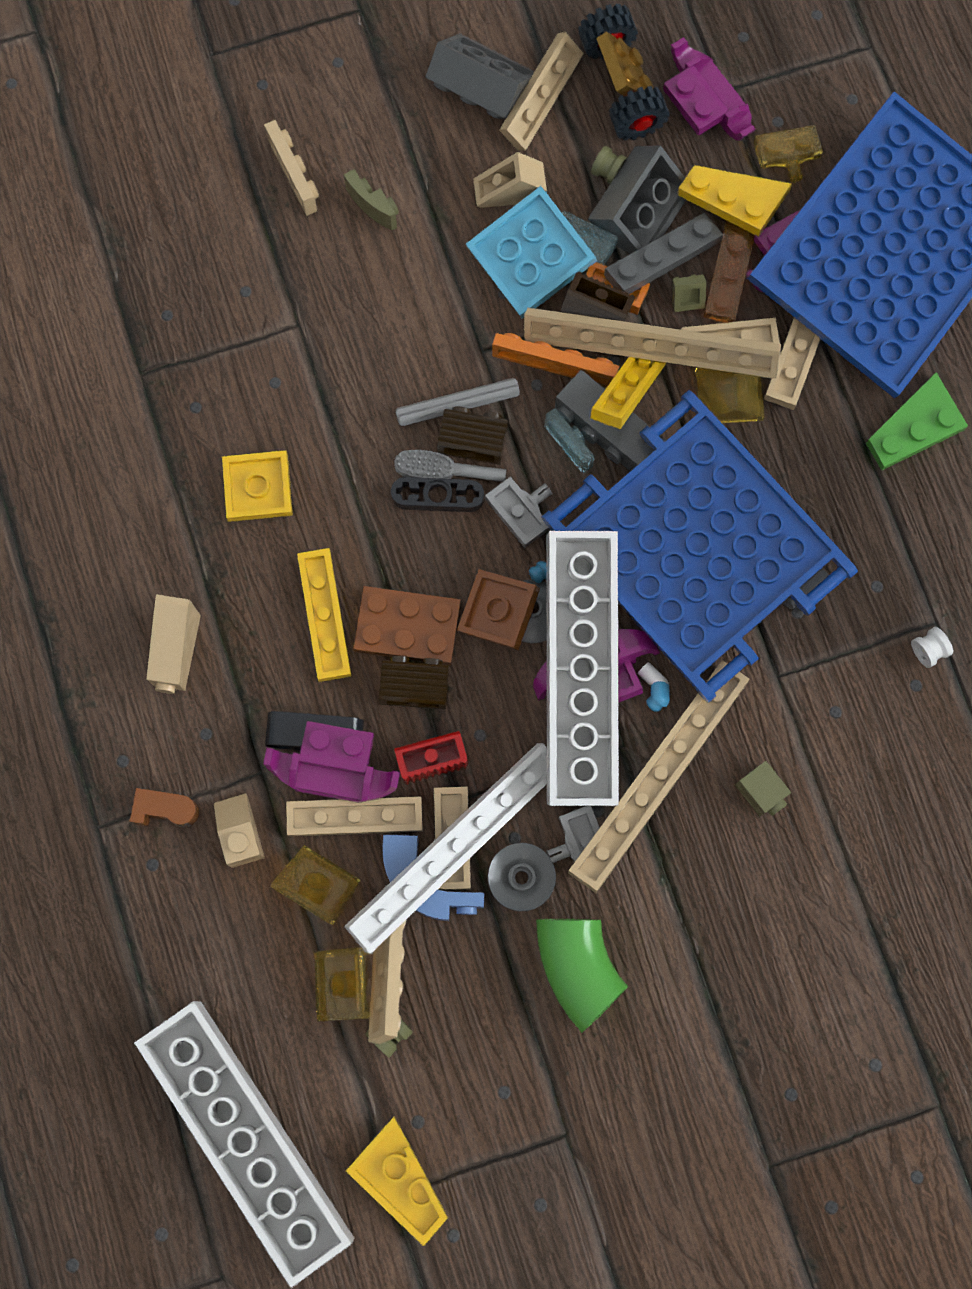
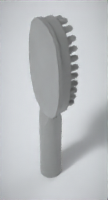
[394,450,506,482]

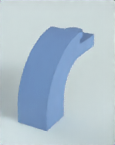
[383,835,484,921]

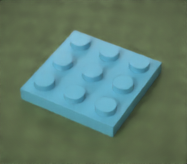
[466,186,597,319]

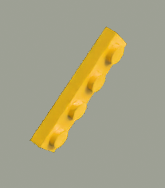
[590,357,667,429]
[297,548,351,682]

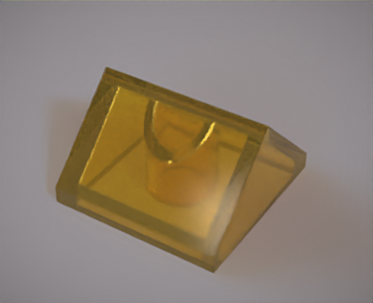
[696,367,765,423]
[270,845,361,926]
[314,947,370,1022]

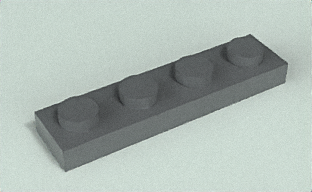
[604,213,723,294]

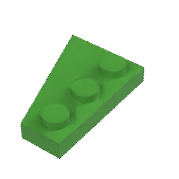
[866,372,968,471]

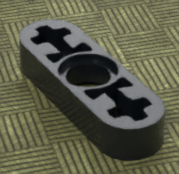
[391,477,484,512]

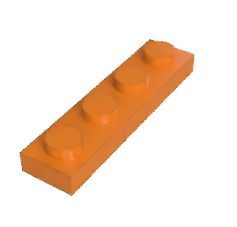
[492,333,619,387]

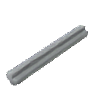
[396,378,520,426]

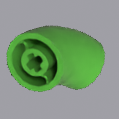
[536,919,628,1033]

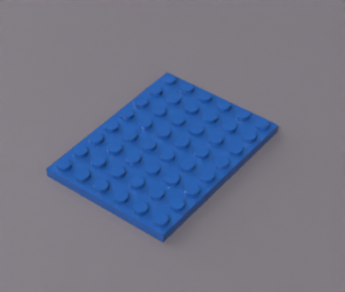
[747,92,972,398]

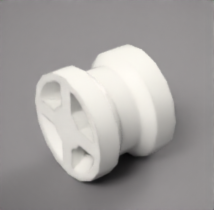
[911,627,953,668]

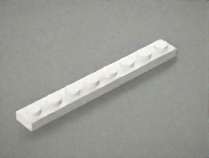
[344,743,547,954]

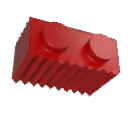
[394,731,468,785]

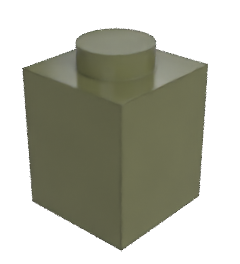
[735,761,791,817]

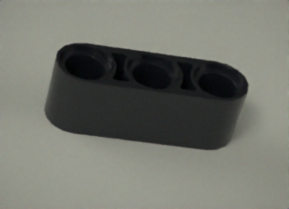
[265,711,364,751]

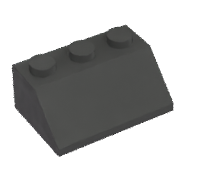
[425,33,535,119]
[588,145,686,254]

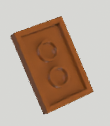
[353,586,461,665]

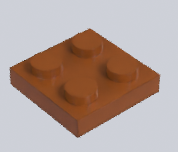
[457,569,540,651]

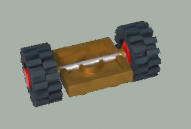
[578,4,669,141]

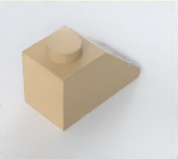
[473,152,547,208]
[214,793,265,868]

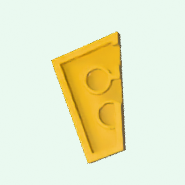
[678,165,791,237]
[346,1116,448,1246]

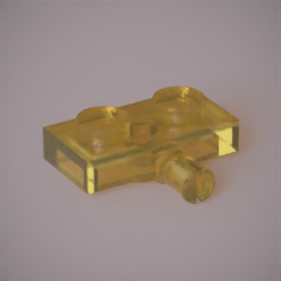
[754,125,823,183]

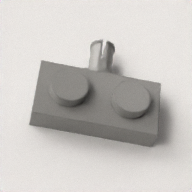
[485,477,552,548]
[546,806,615,869]

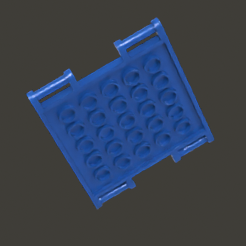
[541,390,858,703]

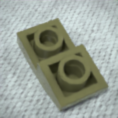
[344,169,399,230]

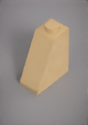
[147,594,201,694]

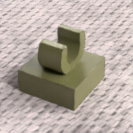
[672,274,706,312]

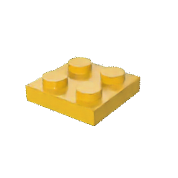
[222,450,293,522]

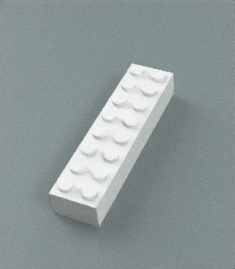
[546,531,619,806]
[135,1001,354,1288]

